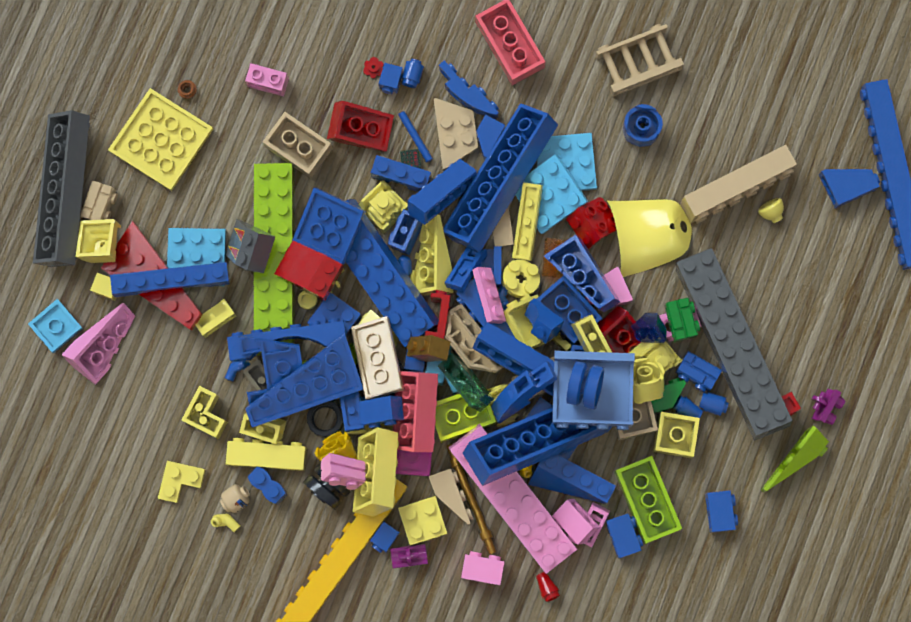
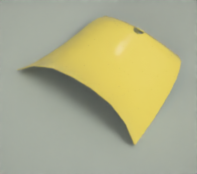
[607,199,692,277]

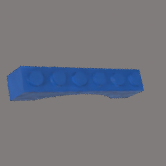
[110,262,230,297]
[227,319,347,363]

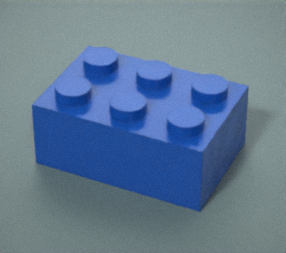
[536,275,602,346]

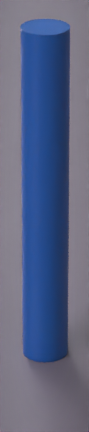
[398,111,433,163]

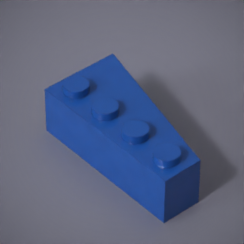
[544,235,620,312]

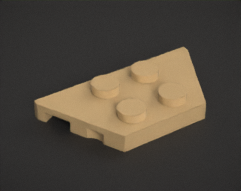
[434,98,478,171]

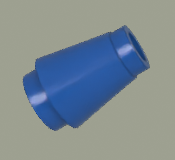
[673,395,703,418]

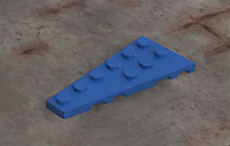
[245,333,363,427]

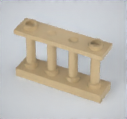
[595,24,684,97]

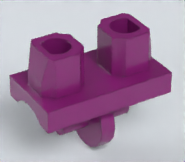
[811,389,846,425]
[390,544,428,568]

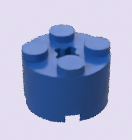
[623,104,663,147]

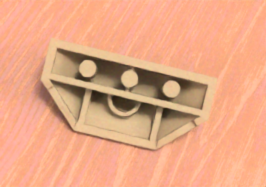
[445,304,504,373]

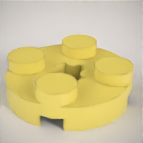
[501,260,540,298]

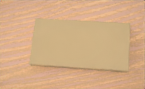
[351,316,404,400]

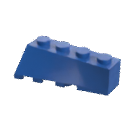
[528,454,616,504]

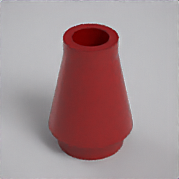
[536,572,560,602]

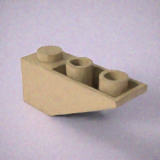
[429,468,473,525]

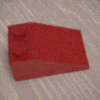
[327,101,394,152]
[274,240,344,301]
[597,306,648,353]

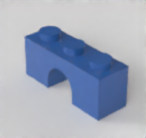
[371,155,431,192]

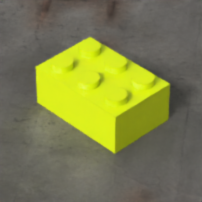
[435,386,496,443]

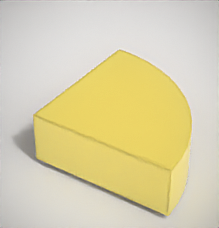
[553,335,571,351]

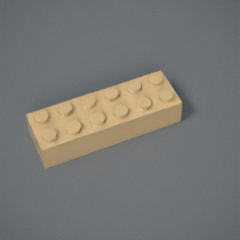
[680,145,797,224]

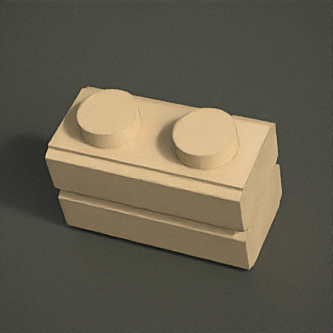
[80,181,118,220]

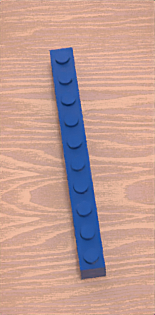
[860,79,911,270]

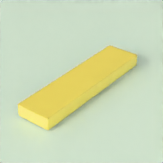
[512,182,543,261]

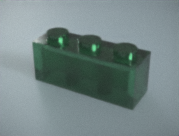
[438,353,494,412]

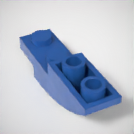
[439,60,499,119]
[491,361,557,424]

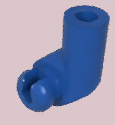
[398,255,412,276]

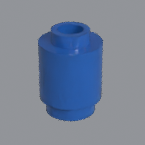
[401,59,424,88]
[699,392,729,416]

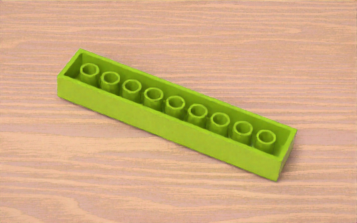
[254,163,294,356]

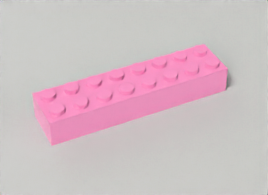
[449,424,577,574]

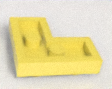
[158,461,205,503]

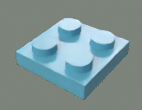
[28,299,83,353]

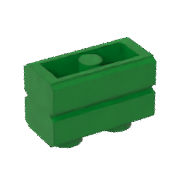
[664,298,700,342]

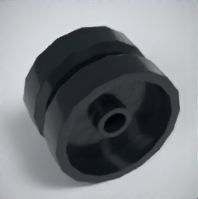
[303,462,352,510]

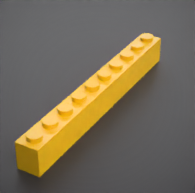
[276,479,408,622]

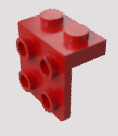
[566,197,617,249]

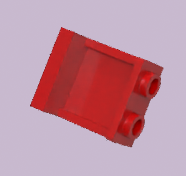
[425,290,451,339]

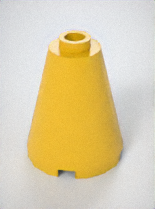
[315,431,357,461]

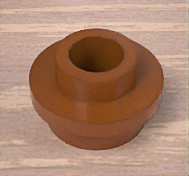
[178,80,197,99]

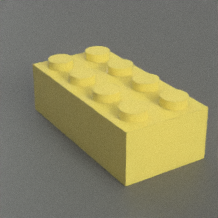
[353,428,399,517]

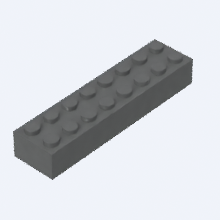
[33,110,90,267]

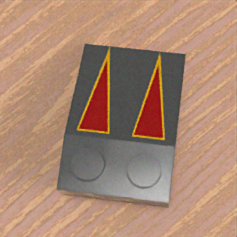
[225,219,275,273]

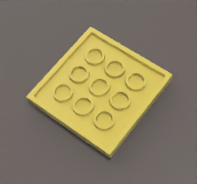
[108,88,213,191]

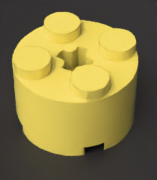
[633,358,664,404]

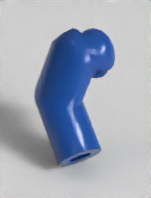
[498,285,509,311]
[225,361,251,382]

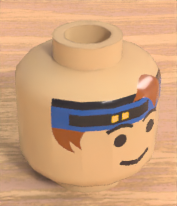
[220,484,250,513]

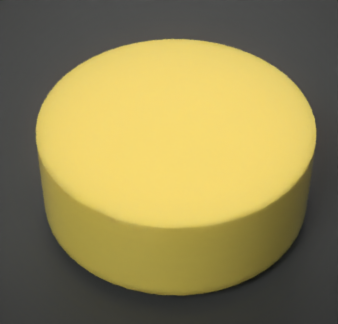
[298,291,317,310]

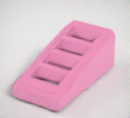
[584,502,610,547]

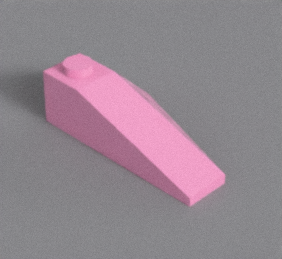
[62,303,135,385]

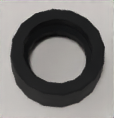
[307,401,344,438]

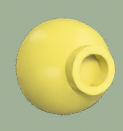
[758,198,784,223]

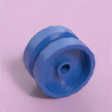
[566,361,605,410]

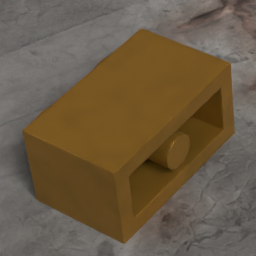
[407,335,451,362]

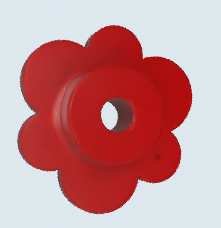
[363,57,384,79]

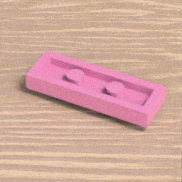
[472,267,506,324]

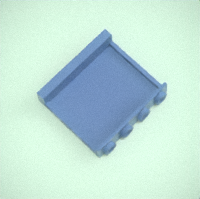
[552,351,635,430]

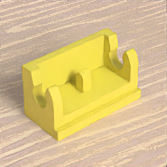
[196,299,236,338]

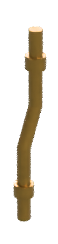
[446,444,497,555]

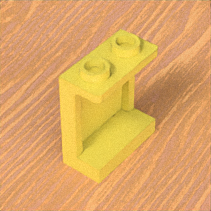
[504,294,560,349]

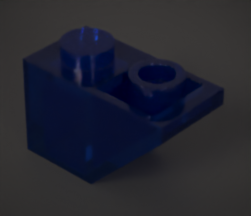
[631,313,667,343]

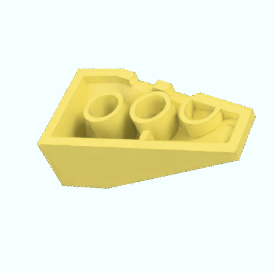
[410,215,453,295]

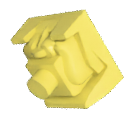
[359,181,408,234]
[75,219,121,263]
[629,330,683,374]

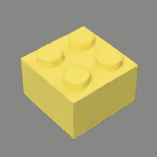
[653,412,700,458]
[398,496,447,546]

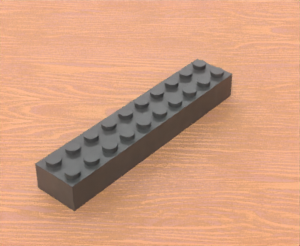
[675,248,793,441]

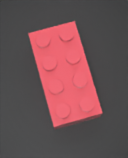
[475,0,545,86]
[393,371,438,452]

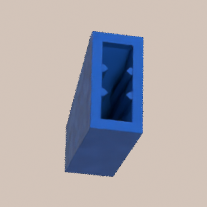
[819,169,880,209]

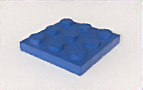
[292,188,366,264]

